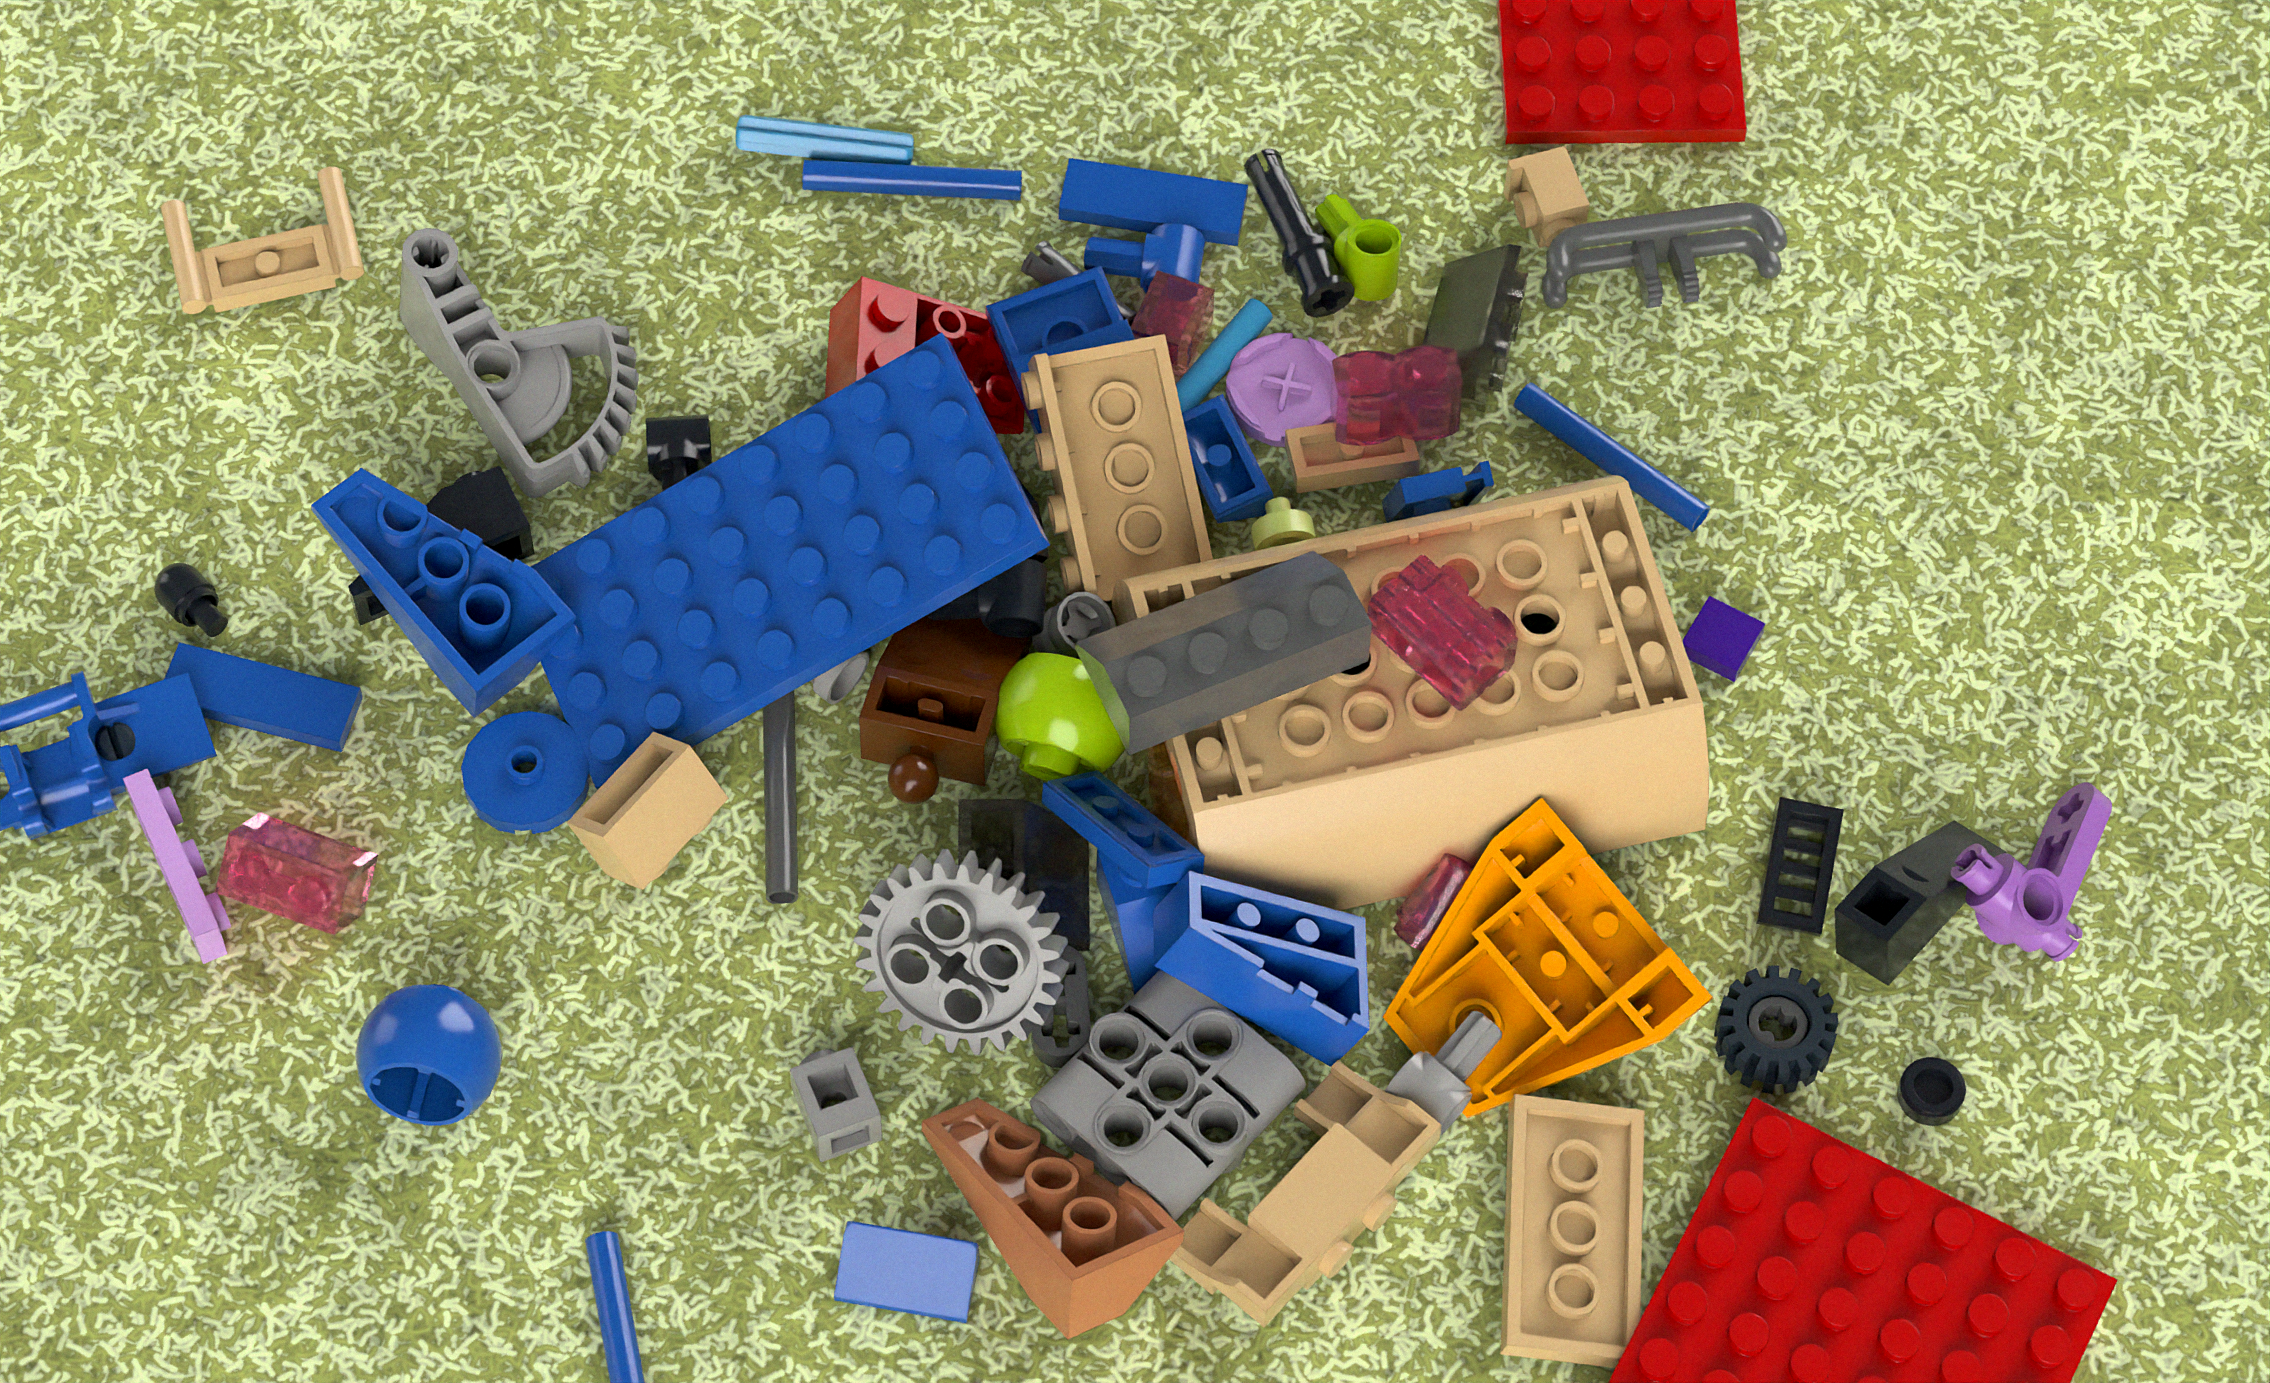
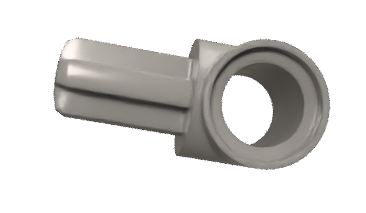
[1385,1010,1502,1136]

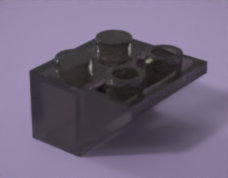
[1413,244,1529,412]
[958,799,1090,951]

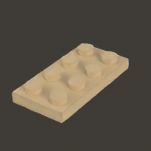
[1500,1094,1645,1368]

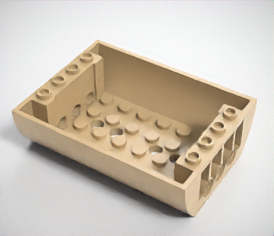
[1112,475,1709,911]

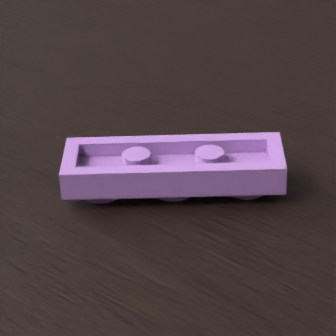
[123,769,231,964]

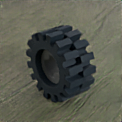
[1714,965,1839,1094]

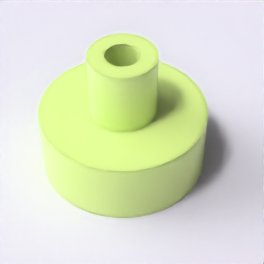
[1251,497,1316,551]

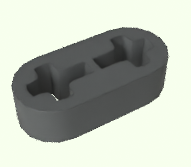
[1031,945,1091,1069]

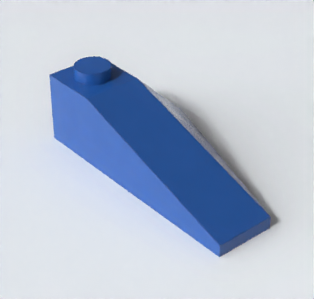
[311,468,576,718]

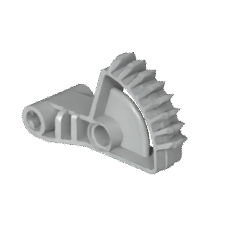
[399,228,639,498]

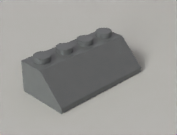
[1075,551,1372,755]

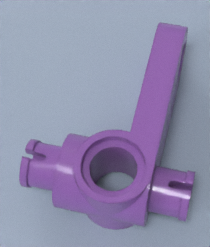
[1951,782,2112,962]

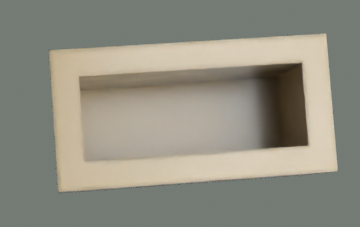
[567,732,729,890]

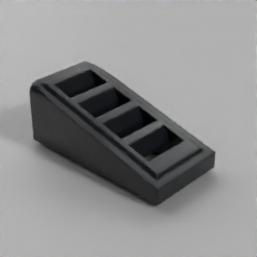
[1756,797,1844,937]

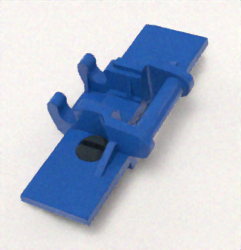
[0,671,217,840]

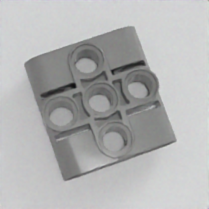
[1029,970,1306,1221]

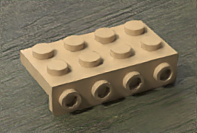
[1021,334,1213,603]

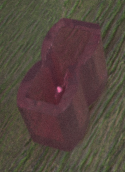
[1330,345,1463,446]

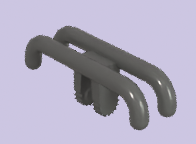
[1542,202,1788,309]

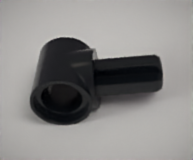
[646,414,712,492]
[927,558,1047,638]

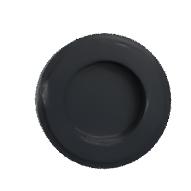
[1897,1057,1966,1126]

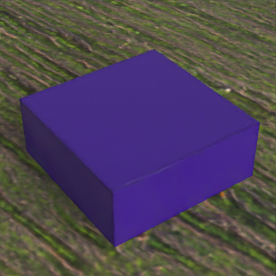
[1682,596,1766,682]

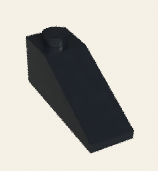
[348,465,535,626]

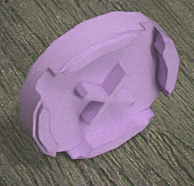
[1226,332,1348,447]

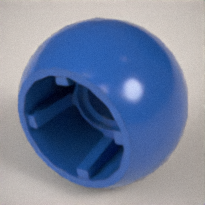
[355,984,502,1125]

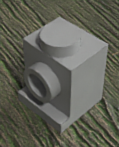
[790,1047,882,1163]

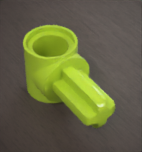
[1315,194,1402,301]

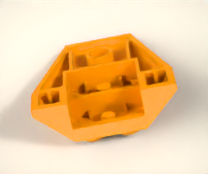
[1383,797,1713,1118]

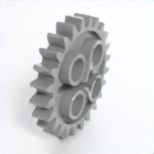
[854,849,1069,1055]

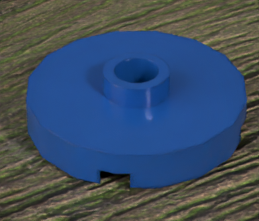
[461,711,590,834]

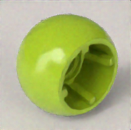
[995,653,1125,781]

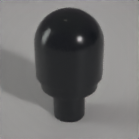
[154,563,228,637]

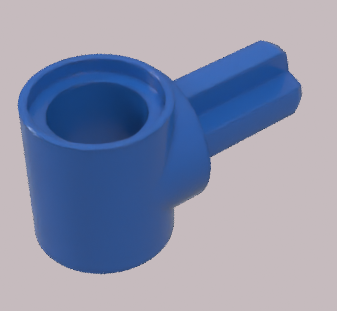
[1084,223,1205,304]

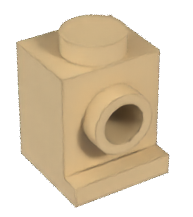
[1503,146,1590,248]

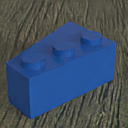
[1153,871,1370,1067]

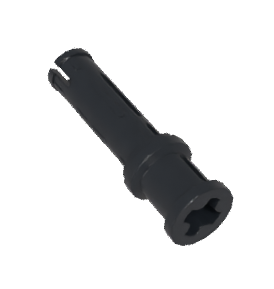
[1244,149,1354,317]

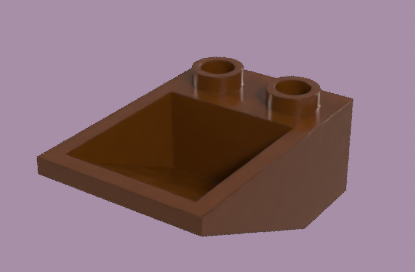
[859,615,1032,805]

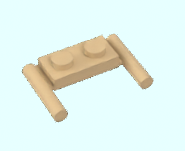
[161,166,365,314]

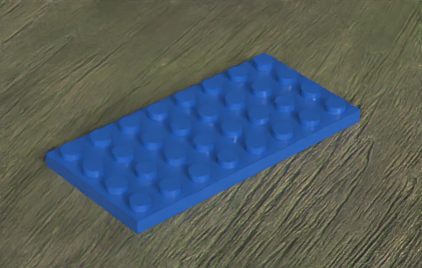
[531,332,1050,790]

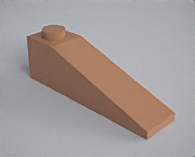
[922,1097,1184,1339]

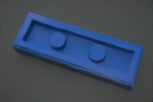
[1059,158,1248,247]
[164,642,363,752]
[1042,770,1205,889]

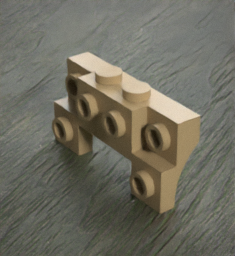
[1169,1060,1442,1327]

